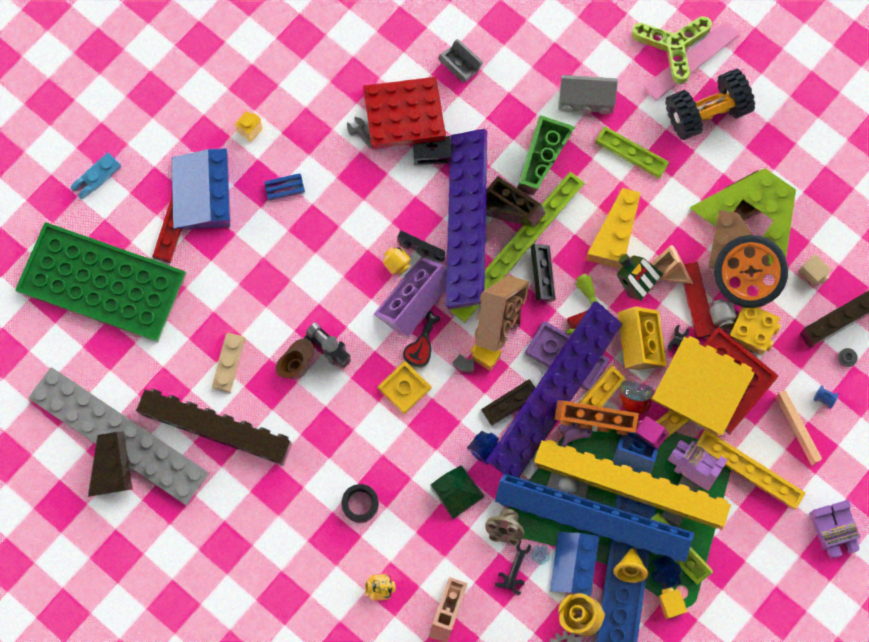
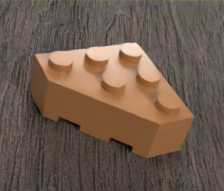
[708,210,769,278]
[475,275,529,352]

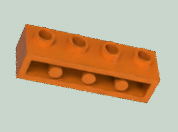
[554,400,639,436]

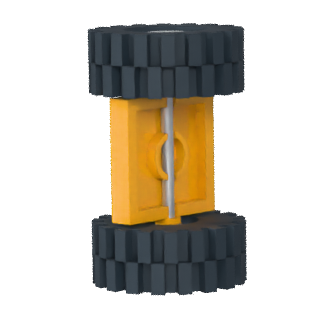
[665,68,756,140]

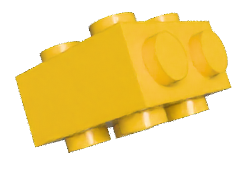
[729,307,781,356]

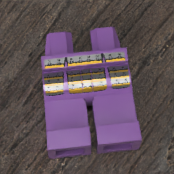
[668,440,727,491]
[809,499,861,559]

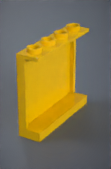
[651,336,754,437]

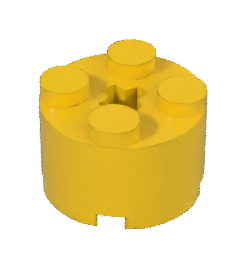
[558,593,605,637]

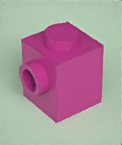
[636,416,669,450]

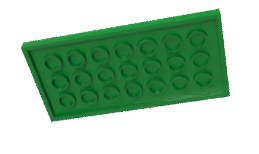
[15,222,187,343]

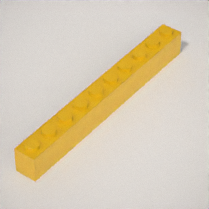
[534,440,732,530]

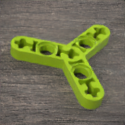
[632,16,712,84]

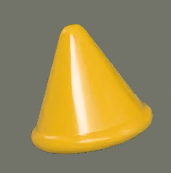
[614,548,648,583]

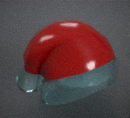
[620,380,655,414]

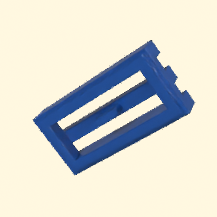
[264,173,305,200]

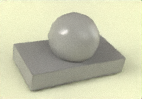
[547,472,589,498]

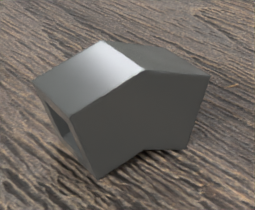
[452,354,474,374]

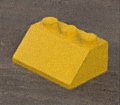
[617,307,667,370]

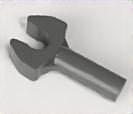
[347,117,372,149]

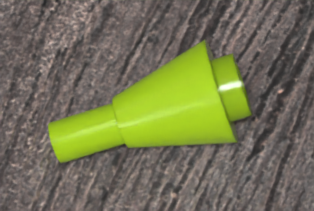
[574,274,598,305]

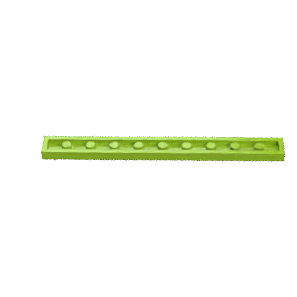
[450,171,585,324]

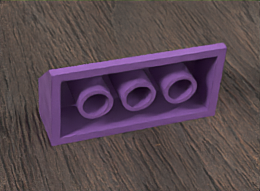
[374,257,447,337]

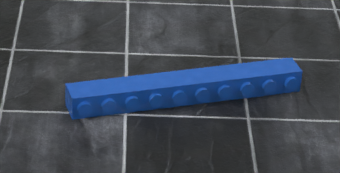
[495,474,694,562]

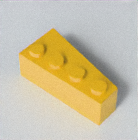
[585,188,641,269]

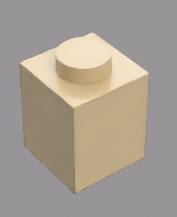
[798,254,832,287]

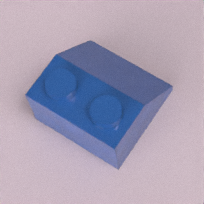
[612,432,658,474]

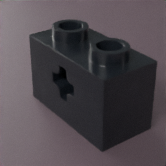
[413,136,451,165]

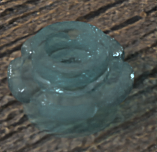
[531,545,551,565]

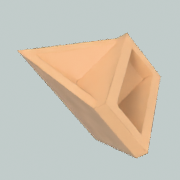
[651,245,693,284]

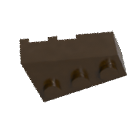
[486,176,546,228]
[88,431,133,497]

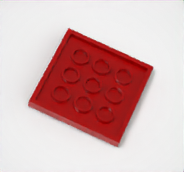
[363,76,446,149]
[702,327,779,435]

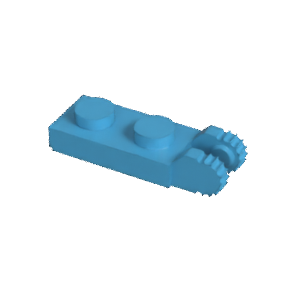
[70,152,122,199]

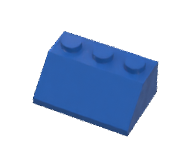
[550,532,599,597]

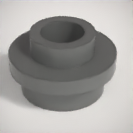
[838,348,858,367]

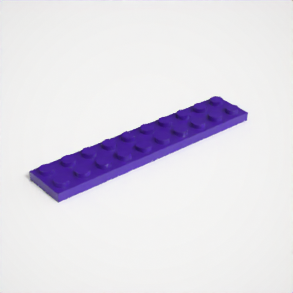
[446,128,488,309]
[486,301,622,478]

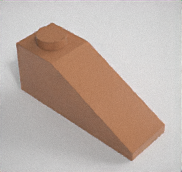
[428,577,468,642]

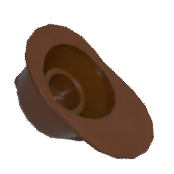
[276,339,314,380]

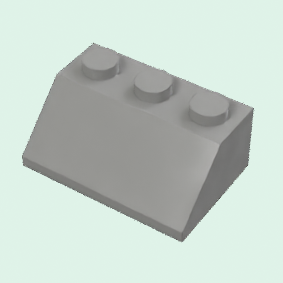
[558,75,618,115]

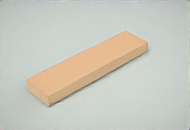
[775,390,822,466]

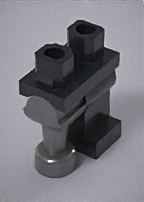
[304,322,351,369]

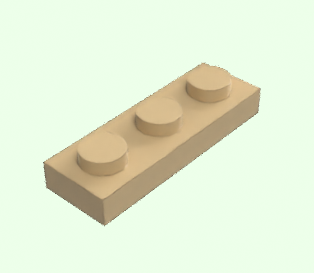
[212,332,246,393]

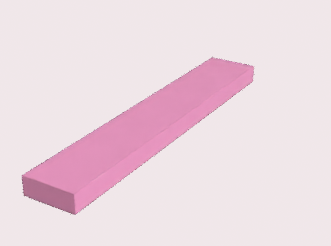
[644,21,739,101]

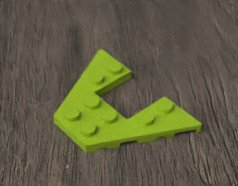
[690,168,796,265]

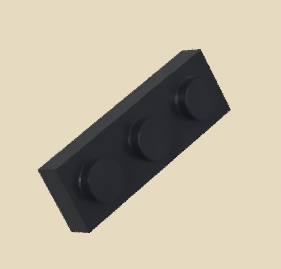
[530,244,556,302]

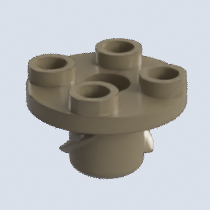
[485,509,524,546]

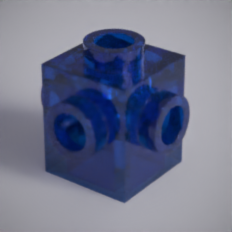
[466,430,499,465]
[652,556,682,590]

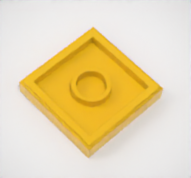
[377,361,432,415]

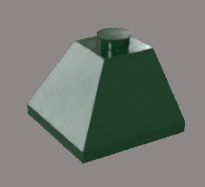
[430,465,485,520]

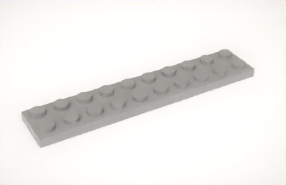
[28,367,209,506]

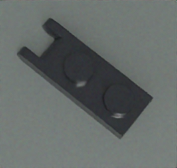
[397,230,445,262]

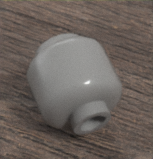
[709,299,737,329]

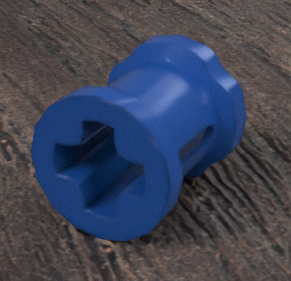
[813,385,839,409]

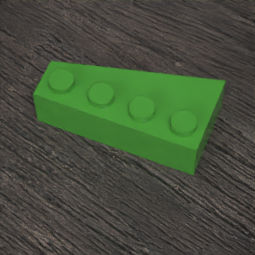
[517,115,575,195]

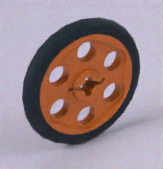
[714,235,788,308]

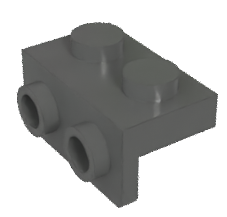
[438,39,483,83]

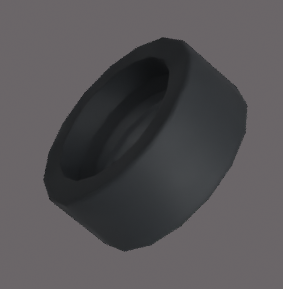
[341,484,379,523]

